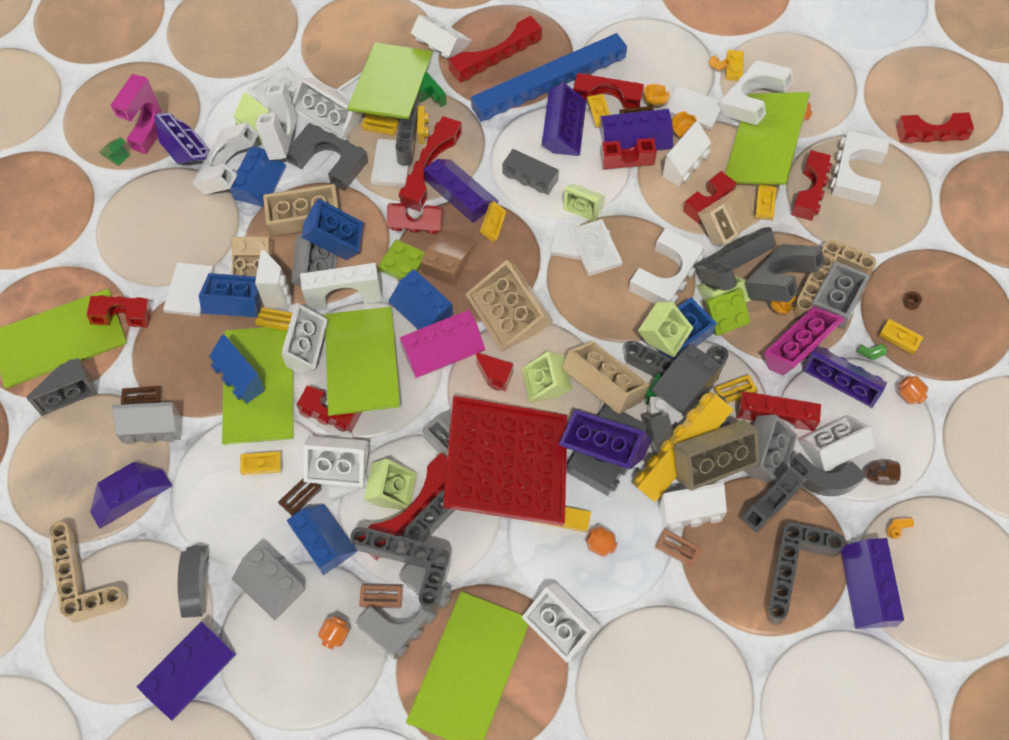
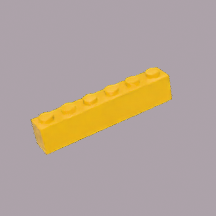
[632,392,733,503]

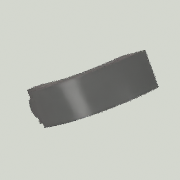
[790,453,867,496]
[741,466,807,533]
[177,545,209,618]

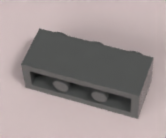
[502,149,559,195]

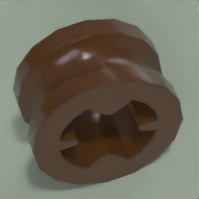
[903,291,922,310]

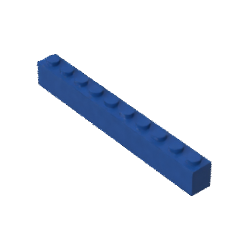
[471,33,627,122]

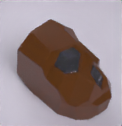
[864,460,901,485]

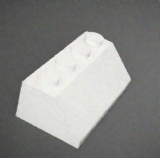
[292,77,363,140]

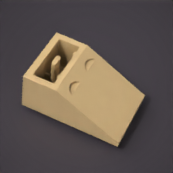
[698,186,755,245]
[232,237,273,277]

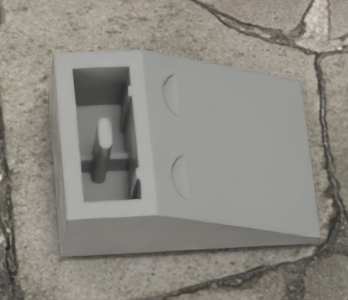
[422,410,451,457]

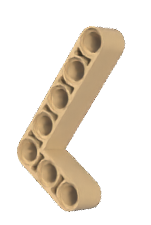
[793,239,876,319]
[49,521,127,622]

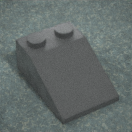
[652,344,723,414]
[26,358,98,416]

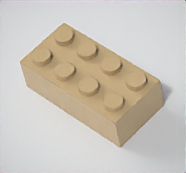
[263,184,339,237]
[562,341,650,414]

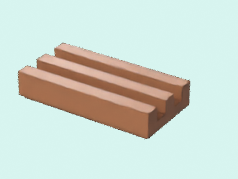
[655,529,702,568]
[359,585,403,608]

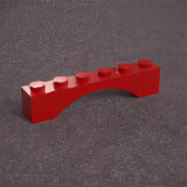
[448,15,542,83]
[398,116,462,212]
[357,453,447,561]

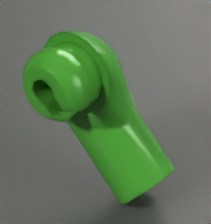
[857,344,887,360]

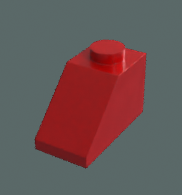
[476,352,513,391]

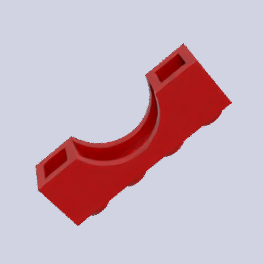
[573,73,644,109]
[896,112,974,143]
[791,150,832,221]
[736,391,821,431]

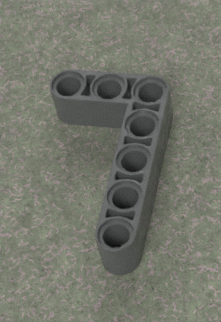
[395,96,419,165]
[696,227,776,291]
[624,341,729,399]
[405,489,455,543]
[767,523,845,625]
[350,527,451,612]

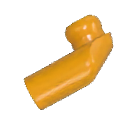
[709,56,731,71]
[887,517,914,539]

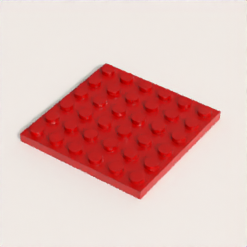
[443,396,568,526]

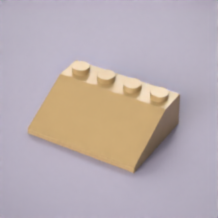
[465,260,553,351]

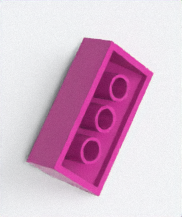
[764,306,844,376]
[400,310,485,378]

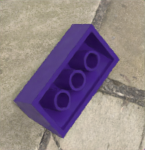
[541,82,587,156]
[599,109,673,151]
[424,159,499,223]
[803,346,888,408]
[559,409,652,470]
[841,538,904,629]
[136,621,236,721]

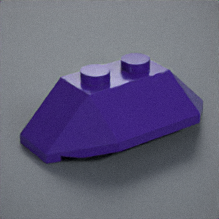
[154,113,210,163]
[90,462,172,529]

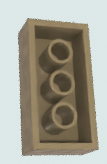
[674,420,760,491]

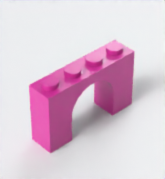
[110,74,162,155]

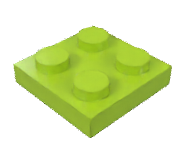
[378,239,425,280]
[705,287,750,336]

